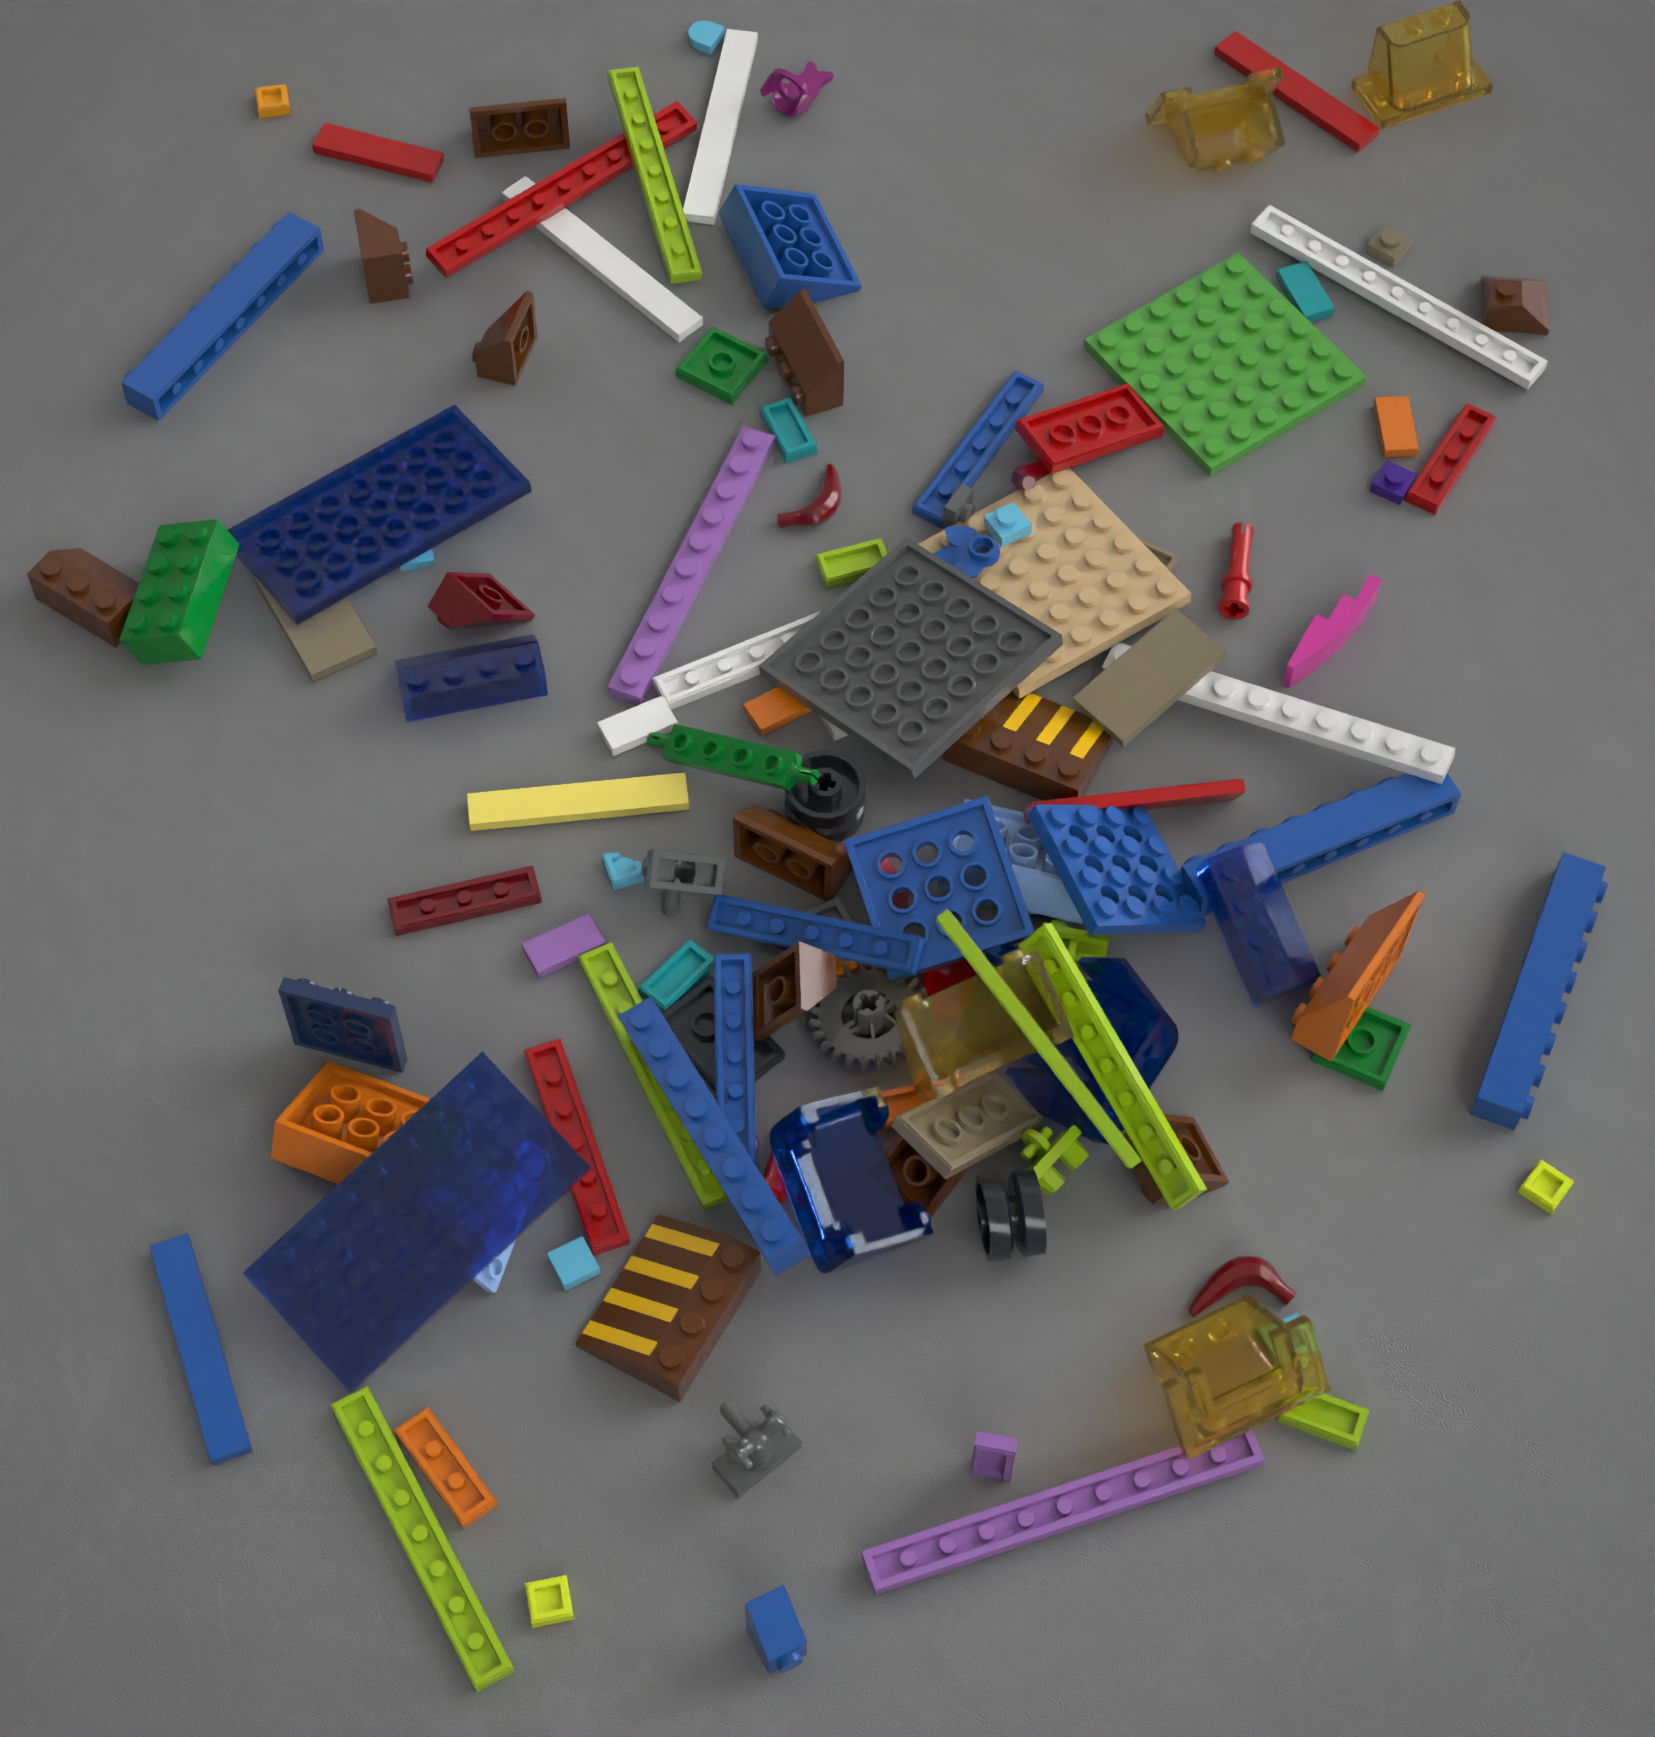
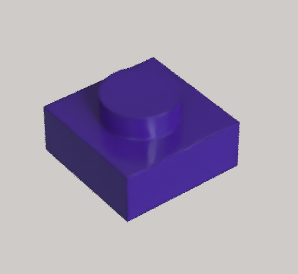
[1370,460,1417,505]

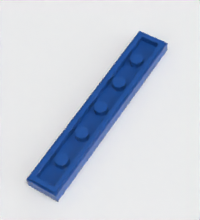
[912,370,1044,528]
[706,895,925,975]
[713,953,757,1166]
[149,1233,253,1465]

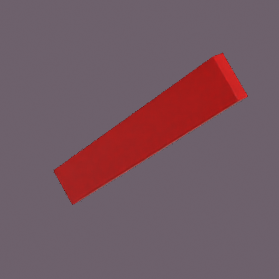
[1214,31,1380,152]
[1023,778,1246,824]
[524,1039,630,1256]

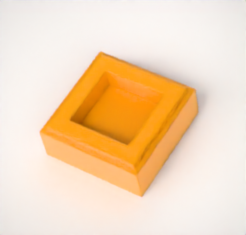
[255,84,291,119]

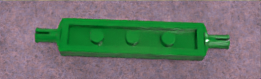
[647,724,819,791]

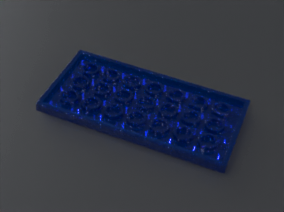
[228,404,532,625]
[243,1051,592,1392]

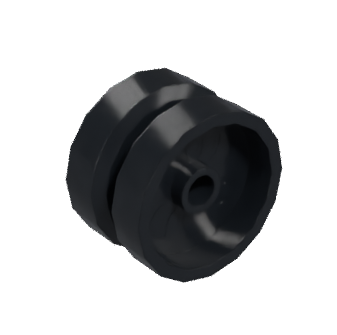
[785,750,866,842]
[975,1168,1047,1262]

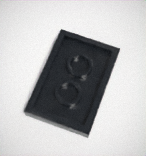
[662,976,785,1091]

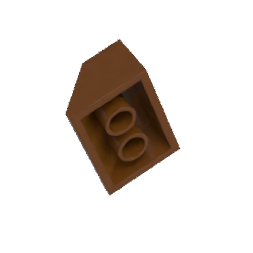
[469,98,570,158]
[765,289,844,417]
[27,548,139,648]
[733,805,852,902]

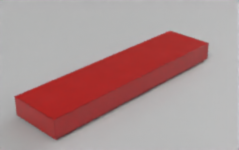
[312,122,444,183]
[1405,403,1497,515]

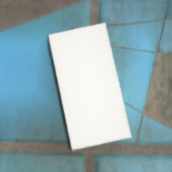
[597,696,678,756]

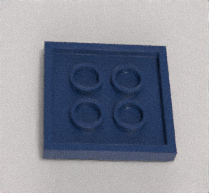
[278,977,408,1073]

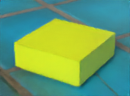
[1518,1160,1574,1215]
[525,1575,574,1628]

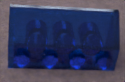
[394,634,548,722]
[1194,842,1322,1007]

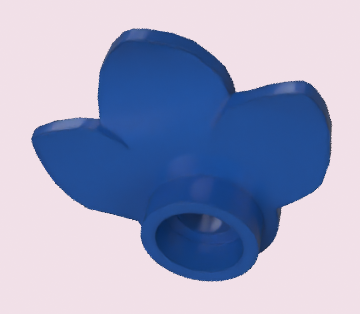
[933,526,1000,579]

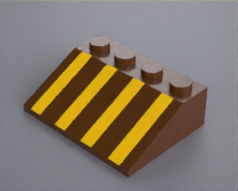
[943,691,1113,801]
[576,1214,761,1402]

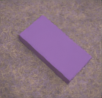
[522,913,606,979]
[970,1431,1018,1482]

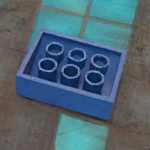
[718,184,862,308]

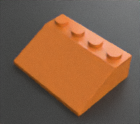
[1291,891,1425,1062]
[271,1061,468,1213]

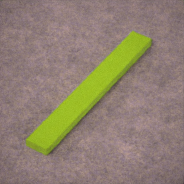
[607,67,703,284]
[936,909,1142,1169]
[1018,923,1207,1211]
[577,942,728,1211]
[331,1386,515,1693]

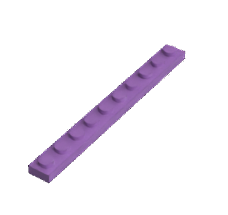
[608,426,775,705]
[861,1423,1265,1595]

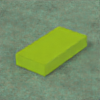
[815,538,888,589]
[1278,1381,1369,1451]

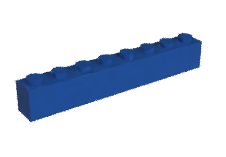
[121,212,324,421]
[1180,773,1461,916]
[1470,852,1608,1130]
[618,996,810,1276]

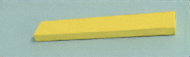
[467,773,689,831]

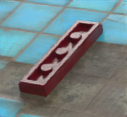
[387,866,542,936]

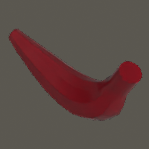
[1011,460,1078,490]
[777,464,841,528]
[1188,1256,1296,1317]

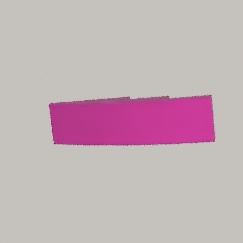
[1282,574,1383,688]

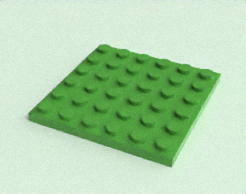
[1084,252,1367,477]

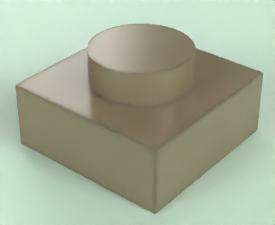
[1365,225,1412,268]

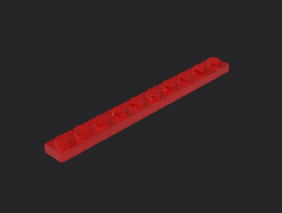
[425,101,698,279]

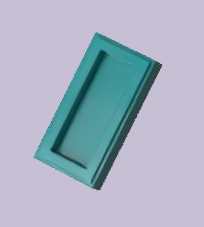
[1276,261,1335,322]
[760,397,817,464]
[638,939,714,1013]

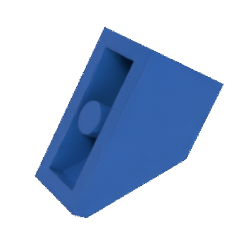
[745,1584,807,1674]

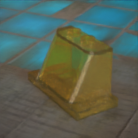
[1351,0,1493,130]
[1145,67,1286,171]
[1143,1295,1331,1460]

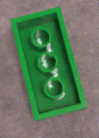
[119,519,240,665]

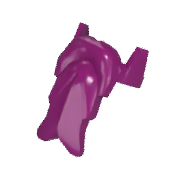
[760,61,834,117]

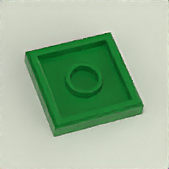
[676,326,768,405]
[1312,1007,1411,1091]

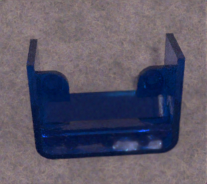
[1005,957,1179,1144]

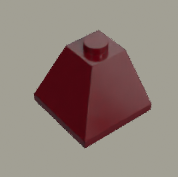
[427,572,535,629]

